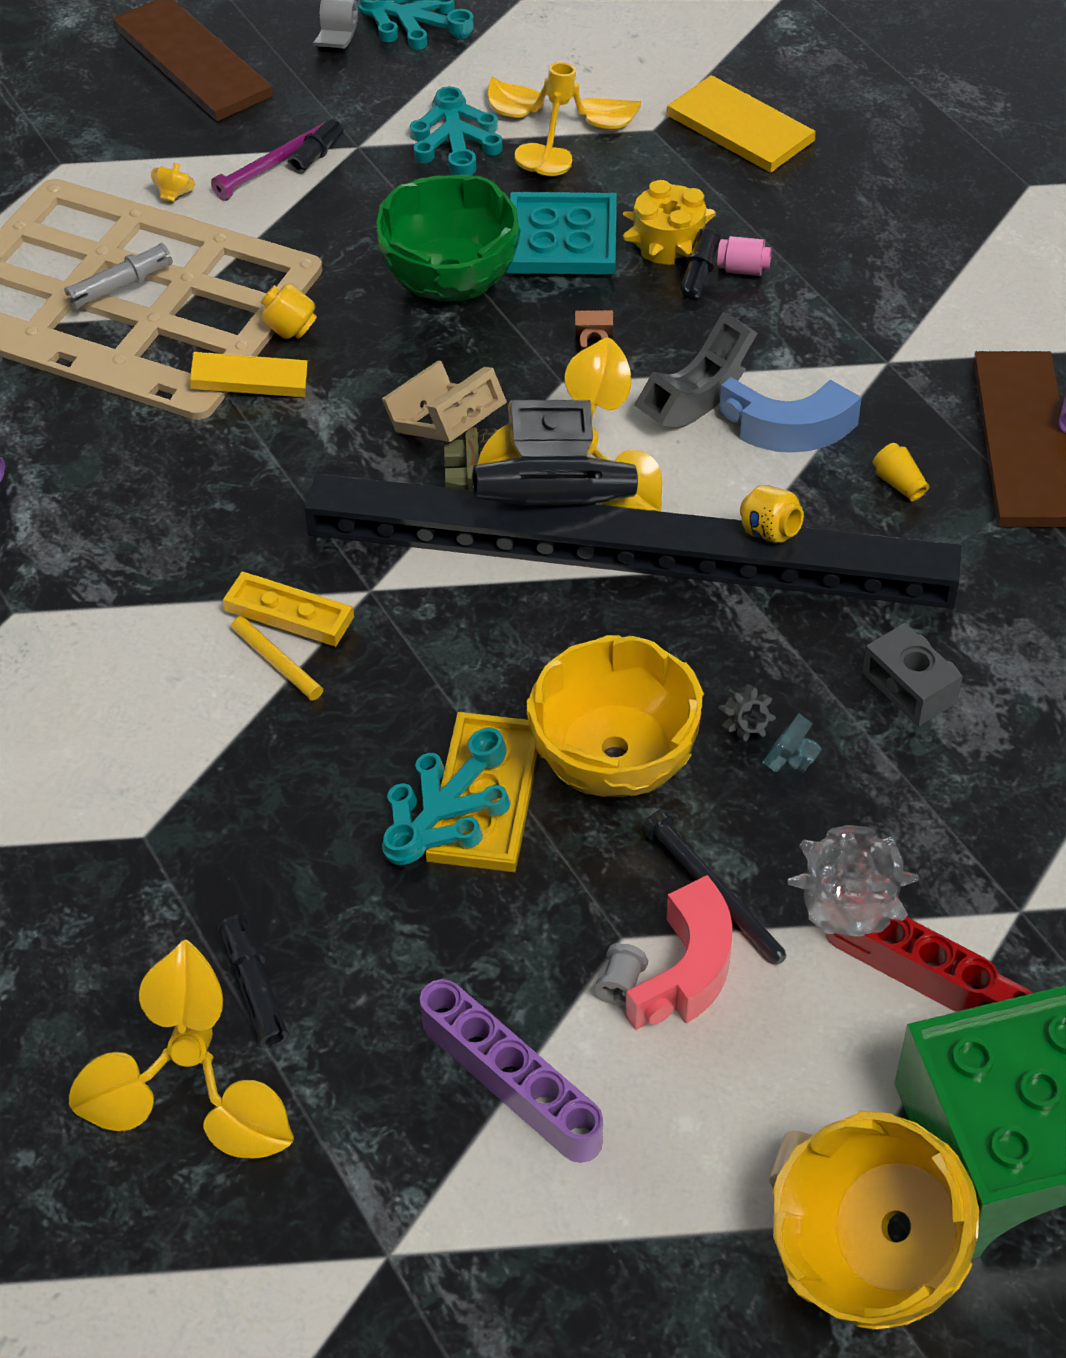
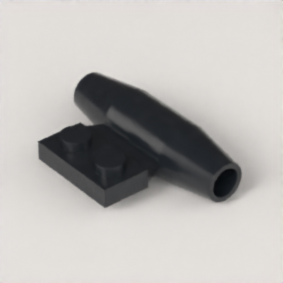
[471,400,638,506]

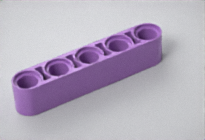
[420,979,603,1163]

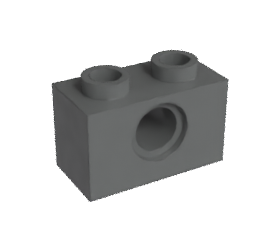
[862,623,963,727]

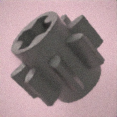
[718,684,776,741]

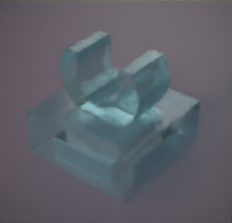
[763,713,822,773]

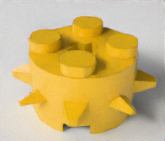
[623,180,716,265]

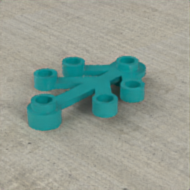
[357,0,474,50]
[410,86,503,176]
[382,728,511,865]

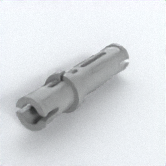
[64,243,173,310]

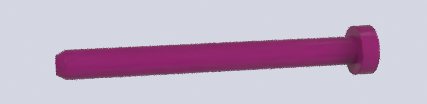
[211,121,326,200]

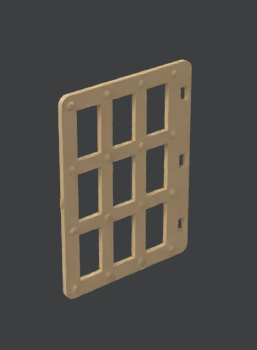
[0,179,322,420]

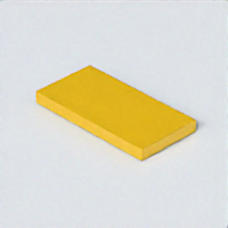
[667,75,816,173]
[426,712,539,872]

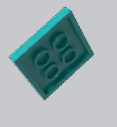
[506,192,617,275]

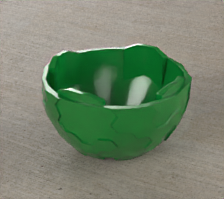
[376,174,520,303]

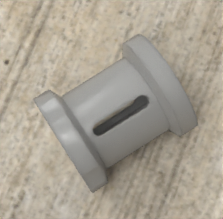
[594,943,649,1006]

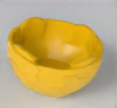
[527,635,704,797]
[772,1111,979,1329]

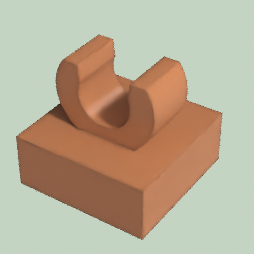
[575,310,613,350]

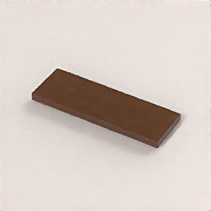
[112,0,273,121]
[973,351,1066,527]

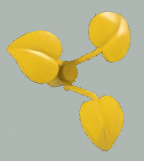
[487,62,641,176]
[477,338,662,511]
[69,940,294,1158]

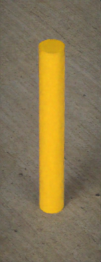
[231,616,323,701]

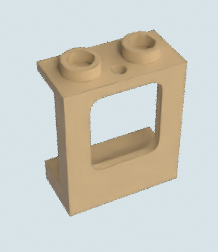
[382,361,507,442]

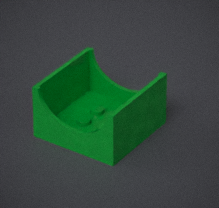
[894,985,1066,1258]

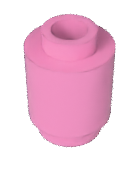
[717,236,771,276]

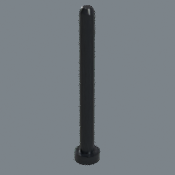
[642,809,787,964]

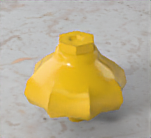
[151,163,195,203]

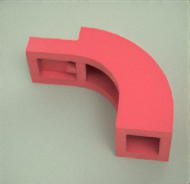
[626,875,732,1030]

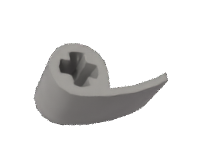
[313,0,358,48]

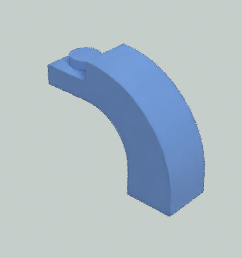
[719,377,862,452]

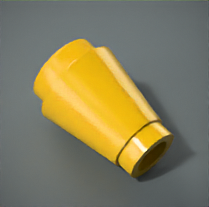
[872,443,929,501]

